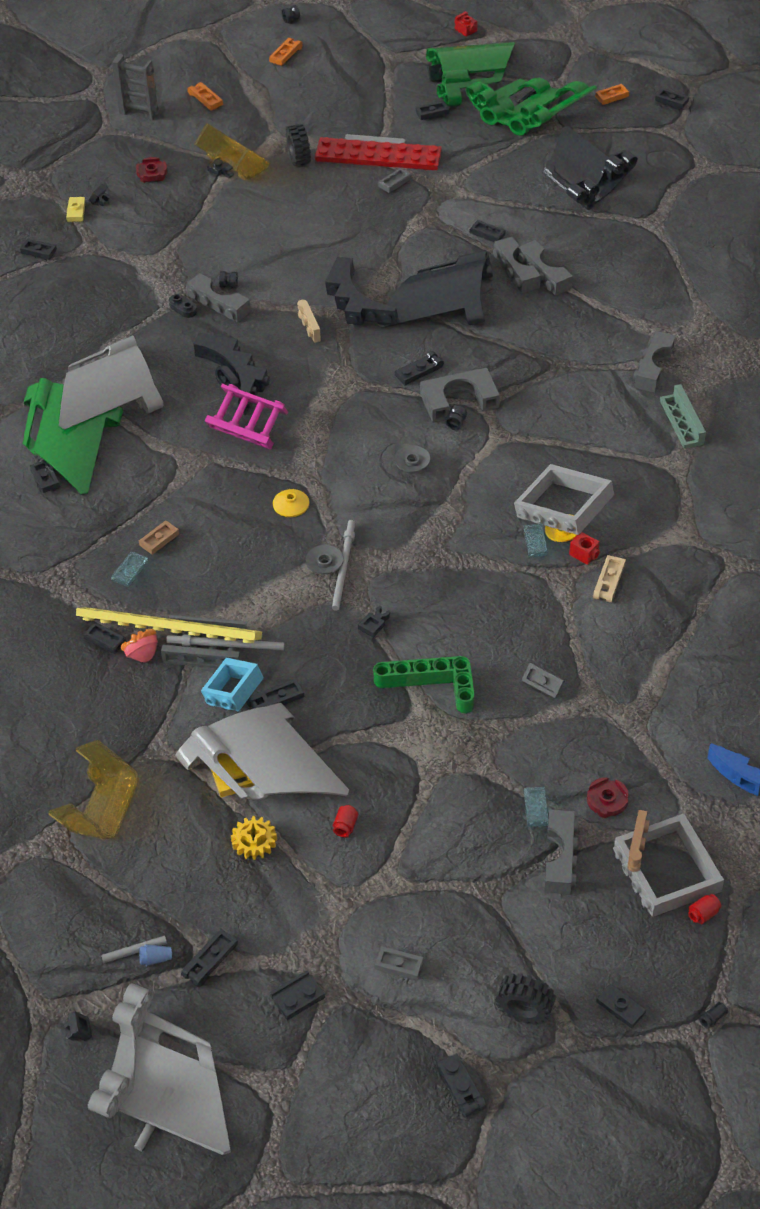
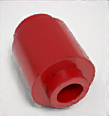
[333,805,359,837]
[688,894,721,924]

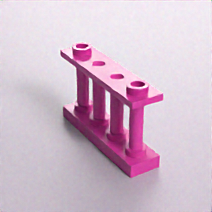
[205,384,288,450]

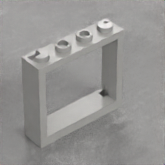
[514,464,614,535]
[613,813,724,917]

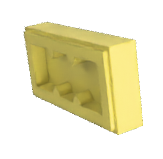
[66,197,86,222]

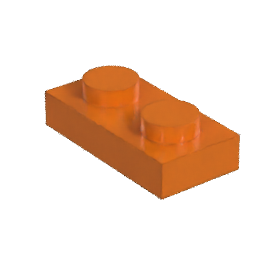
[595,84,629,105]

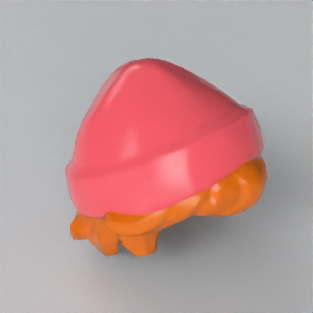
[121,629,158,663]

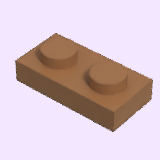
[139,521,179,555]

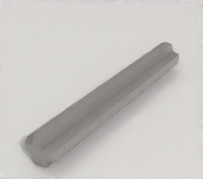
[345,134,405,144]

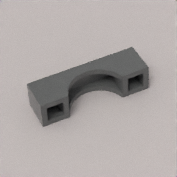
[493,237,541,294]
[518,240,573,296]
[186,273,251,323]
[633,331,676,393]
[545,809,578,895]

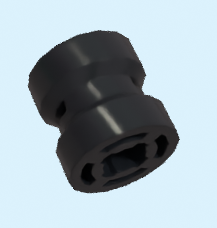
[281,5,301,23]
[219,271,238,288]
[445,405,467,430]

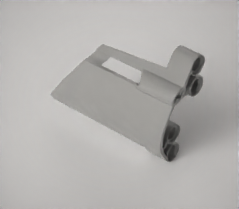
[59,335,163,430]
[175,703,349,800]
[88,983,231,1155]

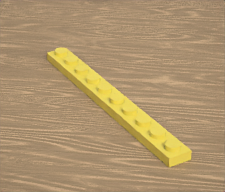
[76,607,262,643]

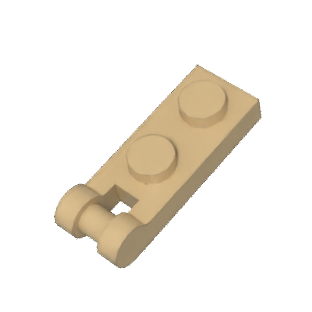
[298,300,321,343]
[593,555,626,603]

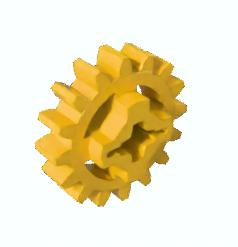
[231,816,277,860]

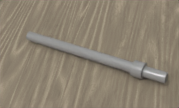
[332,520,355,611]
[167,634,284,650]

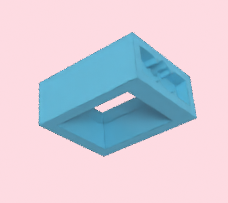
[201,658,264,711]

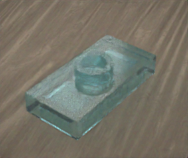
[523,524,548,557]
[111,551,148,587]
[523,787,548,827]

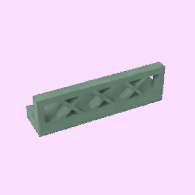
[660,384,706,449]

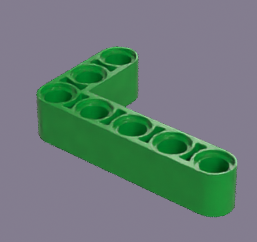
[373,656,474,714]

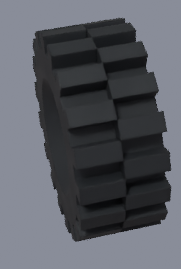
[285,123,311,165]
[495,974,556,1025]

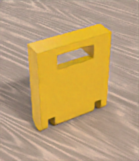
[210,753,255,798]

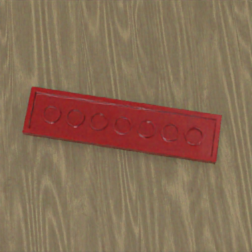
[315,137,442,171]

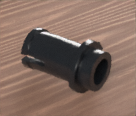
[699,1001,728,1028]

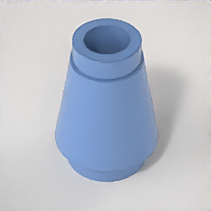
[139,944,172,966]

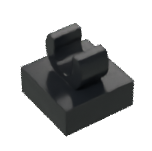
[89,184,110,206]
[64,1011,92,1041]

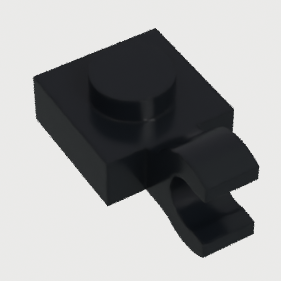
[207,158,234,178]

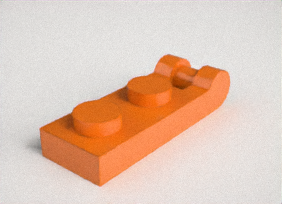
[269,38,303,66]
[187,82,223,110]

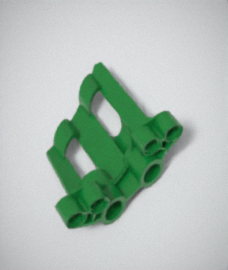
[466,78,597,135]

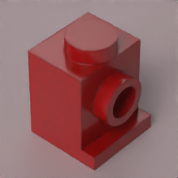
[455,11,477,37]

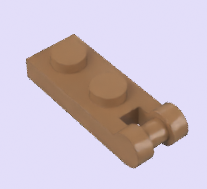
[628,810,650,872]

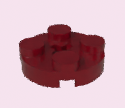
[136,157,168,183]
[587,778,628,818]

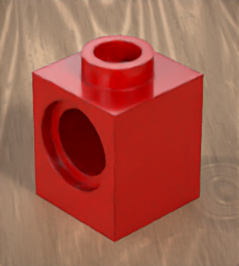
[569,532,600,565]

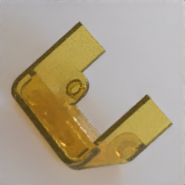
[194,123,270,180]
[48,740,138,839]

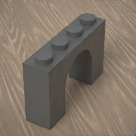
[420,367,500,422]

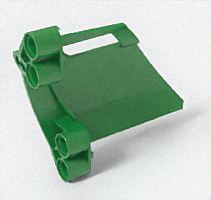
[426,42,516,107]
[23,378,123,495]

